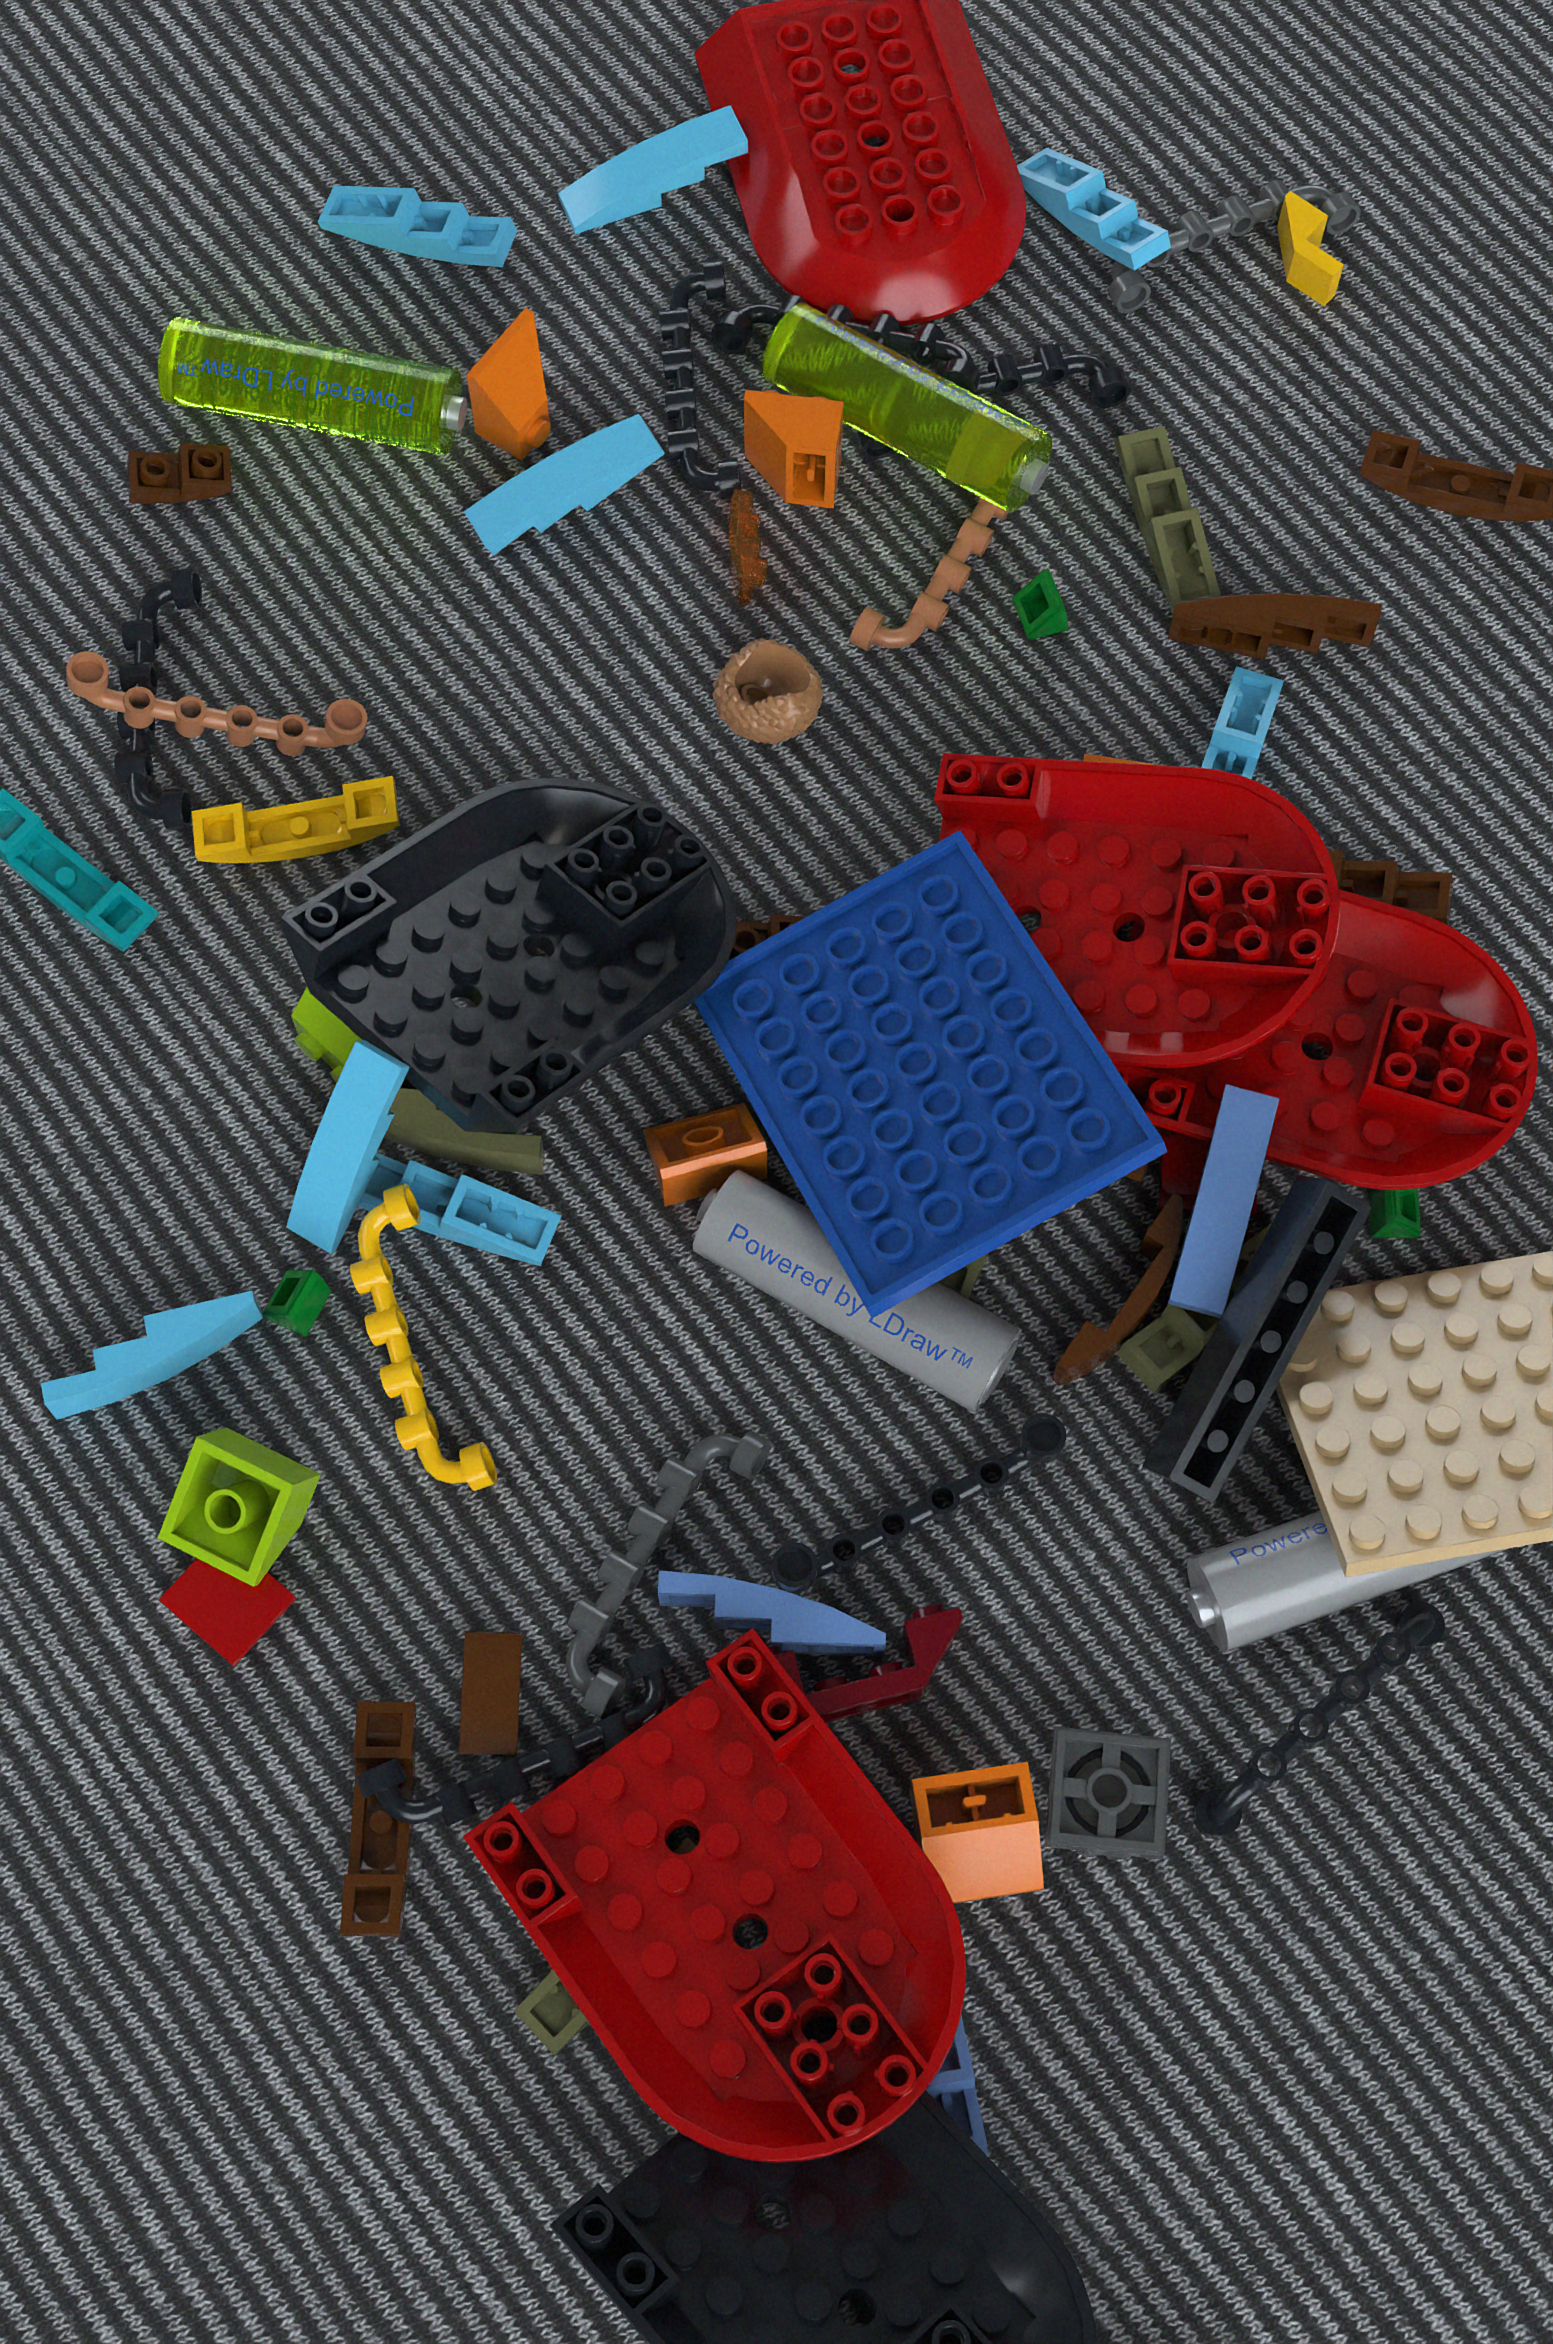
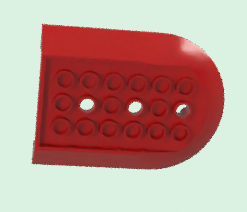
[694,0,1026,326]
[934,753,1340,1068]
[1114,889,1538,1190]
[463,1628,966,2163]

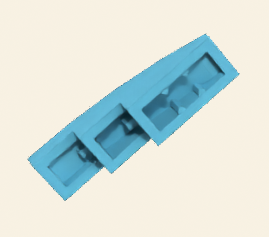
[558,105,748,234]
[1017,148,1171,271]
[318,186,518,267]
[464,414,665,555]
[1201,666,1284,779]
[286,1040,410,1254]
[358,1152,562,1266]
[41,1291,263,1420]

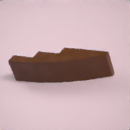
[1168,593,1382,660]
[1328,850,1454,926]

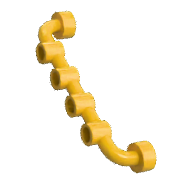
[350,1183,497,1491]

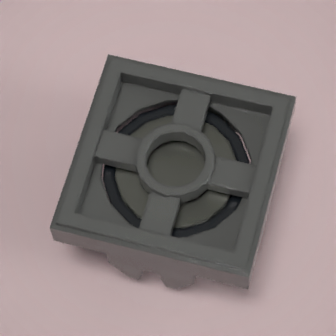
[1045,1726,1171,1860]

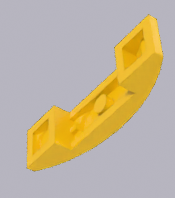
[191,776,400,863]

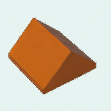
[643,1103,767,1206]

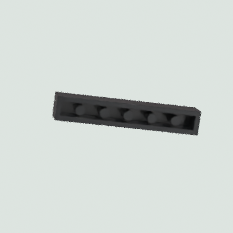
[1142,1175,1372,1504]

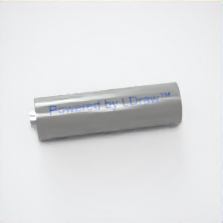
[693,1169,1022,1413]
[1186,1511,1511,1653]

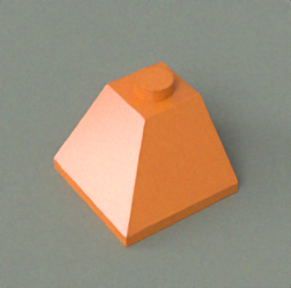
[466,308,551,461]

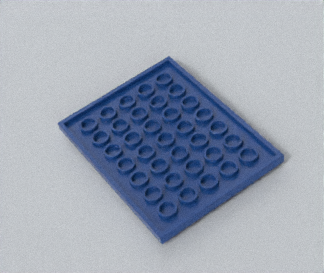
[694,830,1167,1318]

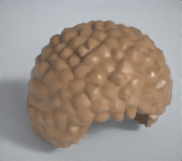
[713,638,823,744]

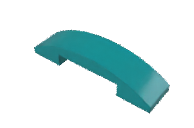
[0,788,159,952]

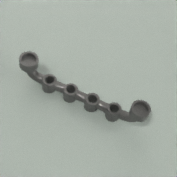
[1108,180,1361,313]
[566,1431,772,1719]

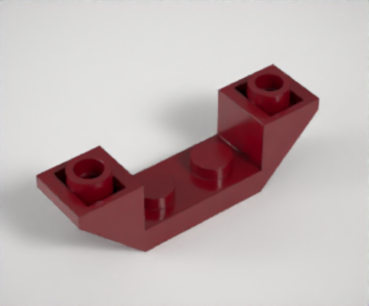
[768,1604,963,1723]

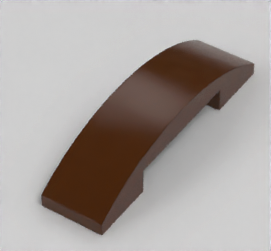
[1360,430,1553,521]
[1052,1193,1183,1386]
[340,1701,416,1937]

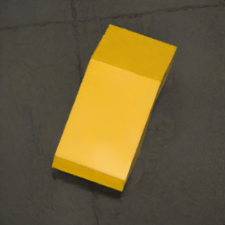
[1277,191,1344,306]

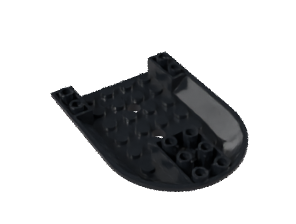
[280,778,736,1133]
[550,2016,1097,2344]

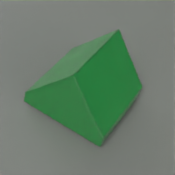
[1012,569,1069,640]
[1368,1188,1421,1238]
[263,1270,332,1337]

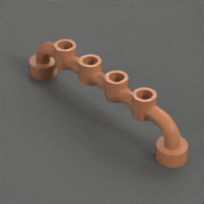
[849,422,1016,651]
[66,651,367,756]

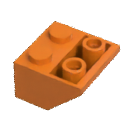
[744,390,844,509]
[909,1762,1044,1904]

